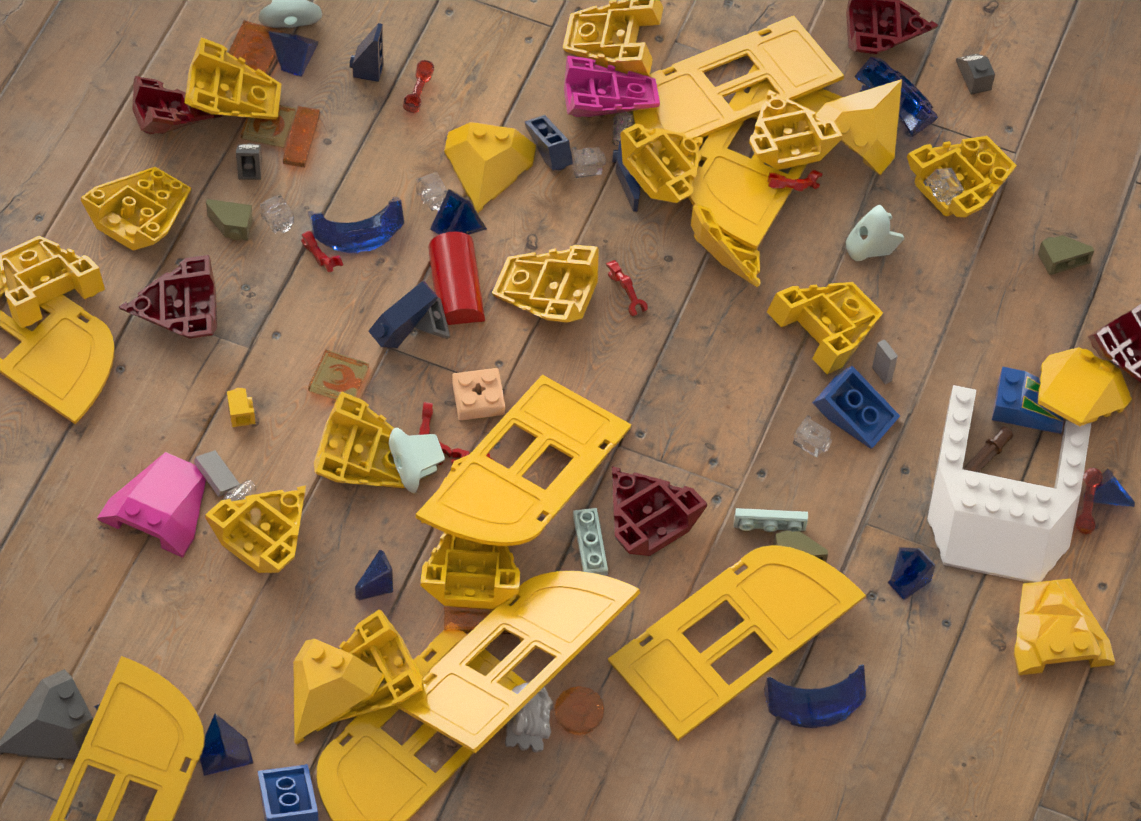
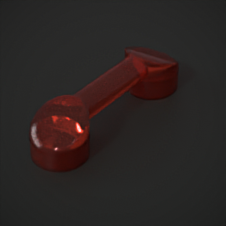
[403,60,434,113]
[1076,468,1103,535]

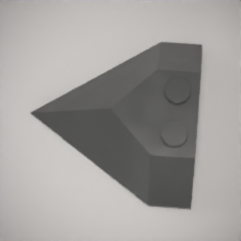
[0,669,93,761]

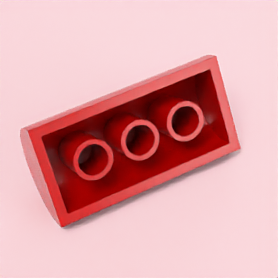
[428,232,485,325]

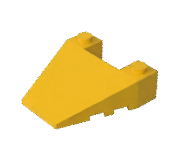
[563,0,663,76]
[0,236,105,328]
[767,282,883,374]

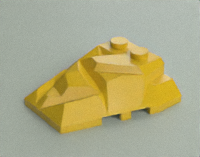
[907,136,1017,217]
[1014,579,1115,675]

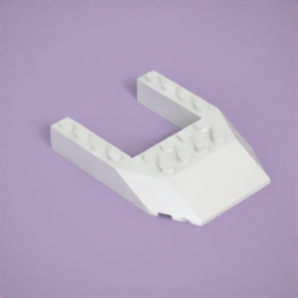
[927,385,1092,583]

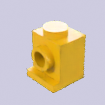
[227,388,256,427]

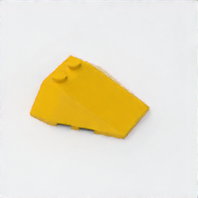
[184,37,282,120]
[492,245,599,322]
[1038,347,1132,426]
[314,391,405,488]
[420,532,520,609]
[332,609,423,723]

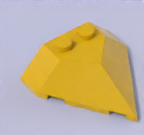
[816,79,902,176]
[749,90,842,170]
[444,122,536,214]
[620,124,703,203]
[691,204,760,287]
[205,485,306,573]
[293,639,385,745]

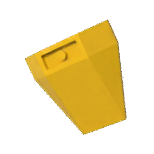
[81,167,191,251]

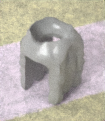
[505,683,554,752]

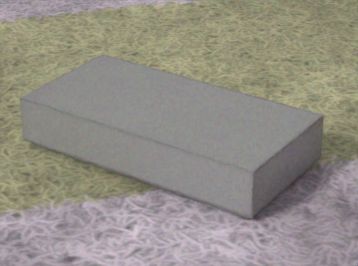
[872,340,898,384]
[194,450,240,497]

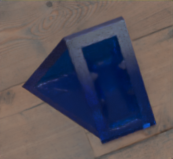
[268,31,318,77]
[430,189,487,235]
[1084,469,1135,507]
[887,547,936,600]
[355,550,393,600]
[200,713,253,776]

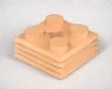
[452,368,505,420]

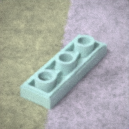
[573,508,608,575]
[734,508,808,532]

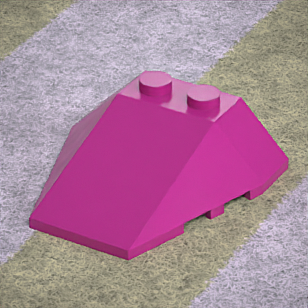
[564,56,660,117]
[97,452,206,558]

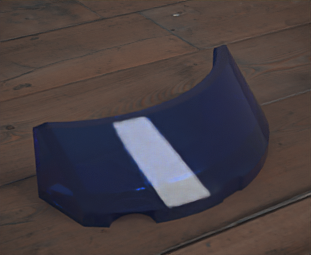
[854,57,938,137]
[308,197,404,253]
[764,664,866,728]

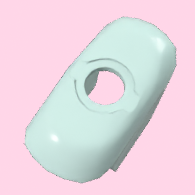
[258,0,322,28]
[846,205,905,261]
[389,428,445,494]

